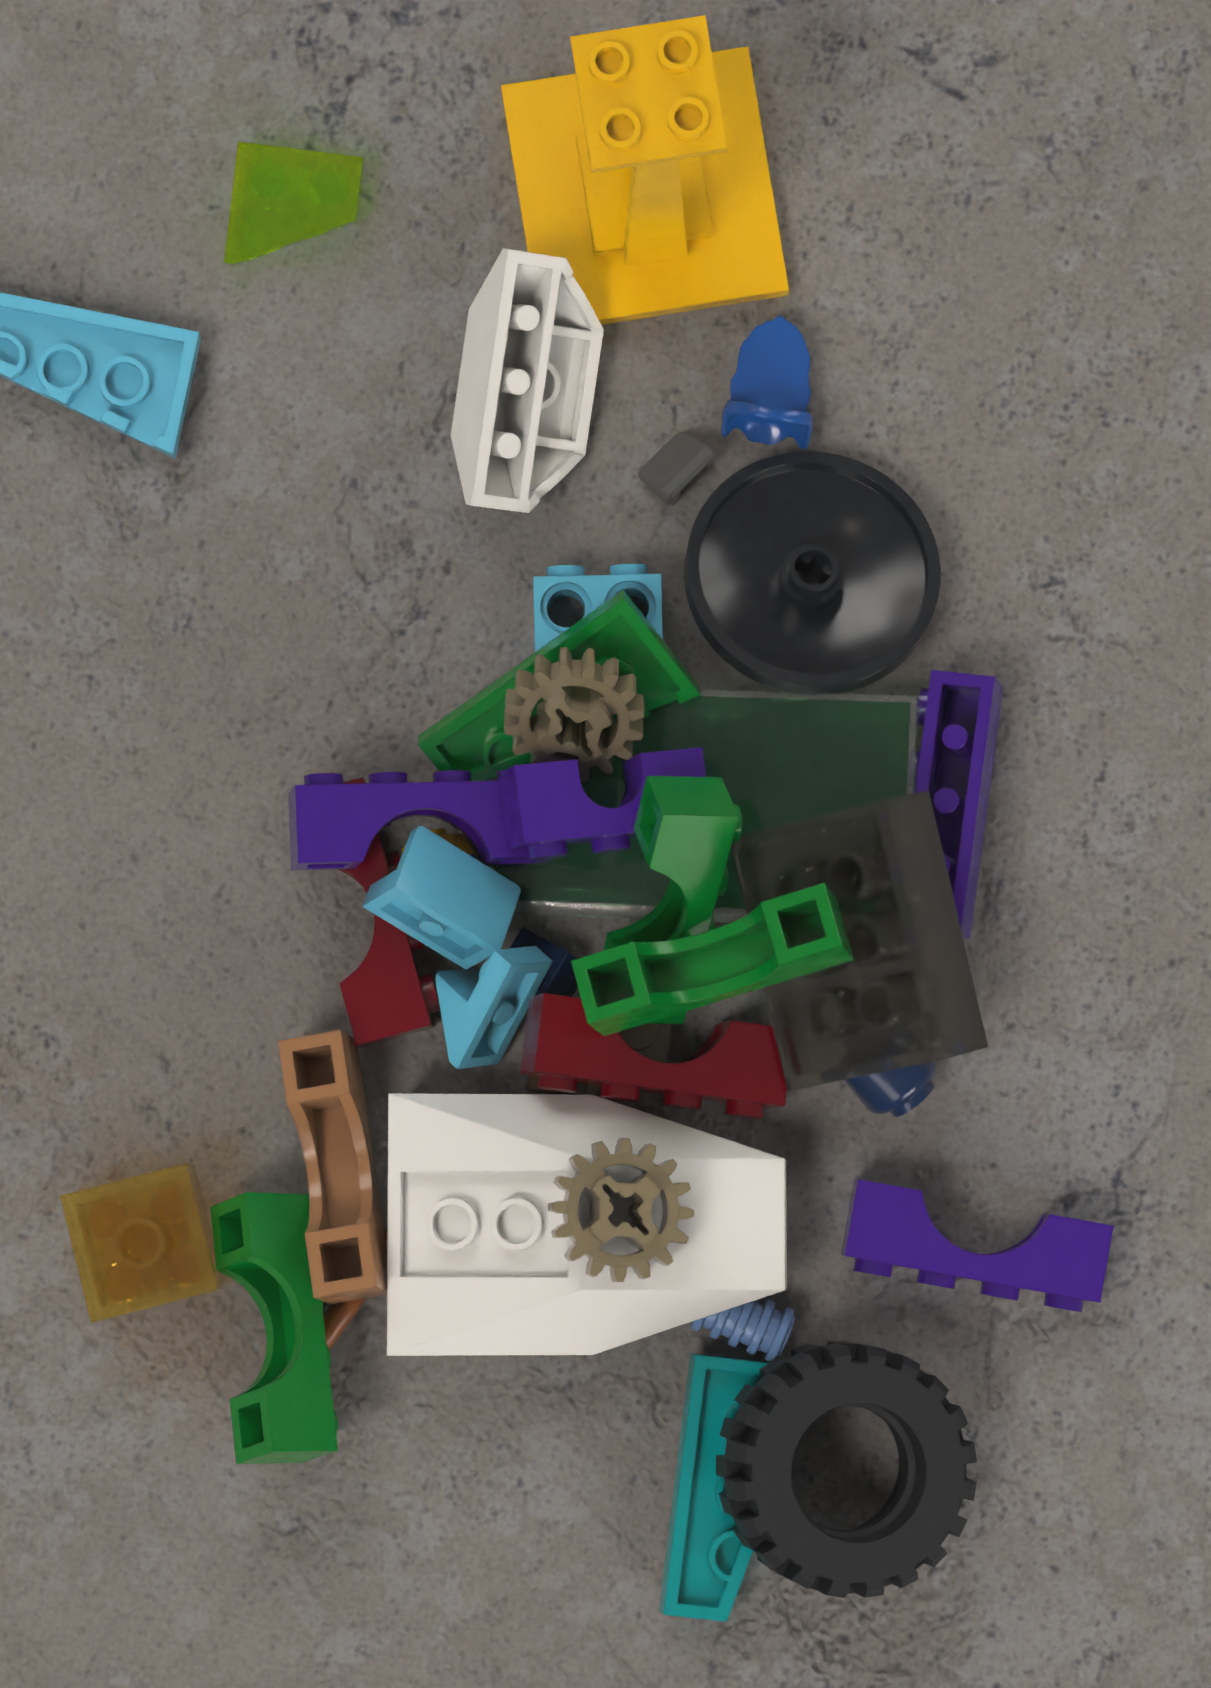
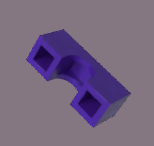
[498,747,706,860]

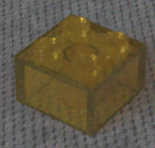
[60,1163,225,1323]

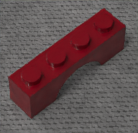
[337,777,440,1048]
[520,993,794,1119]

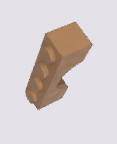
[278,1030,387,1304]

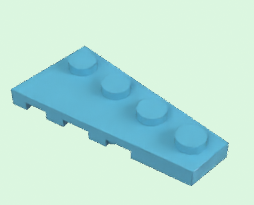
[0,292,201,459]

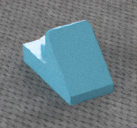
[436,946,552,1069]

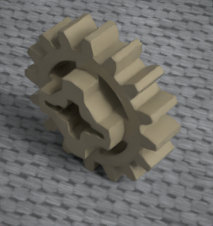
[504,647,644,781]
[548,1138,694,1282]

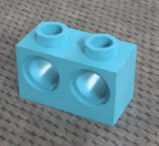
[533,564,663,652]

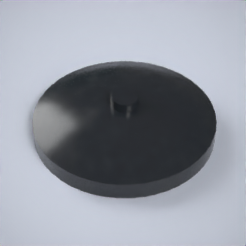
[684,451,941,696]

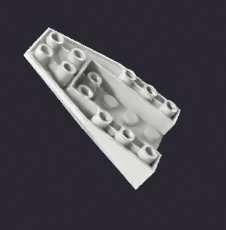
[387,1093,787,1356]

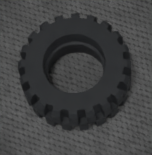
[716,1341,977,1598]

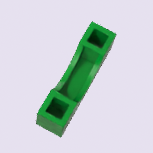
[603,776,742,1024]
[571,883,854,1036]
[210,1192,338,1464]

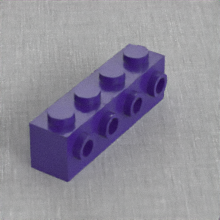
[891,670,1003,939]

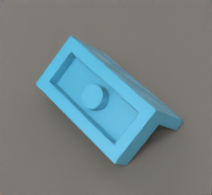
[362,826,521,970]

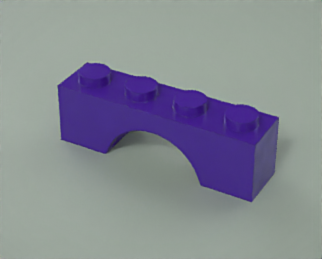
[288,770,554,871]
[841,1179,1114,1312]

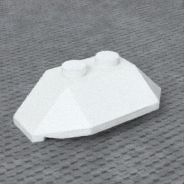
[451,248,604,513]

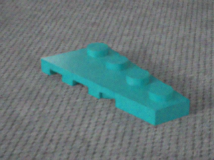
[659,1353,769,1622]

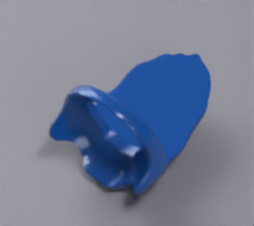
[721,316,814,449]

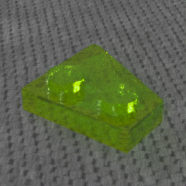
[224,141,365,265]

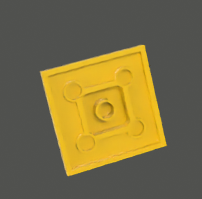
[501,15,789,325]

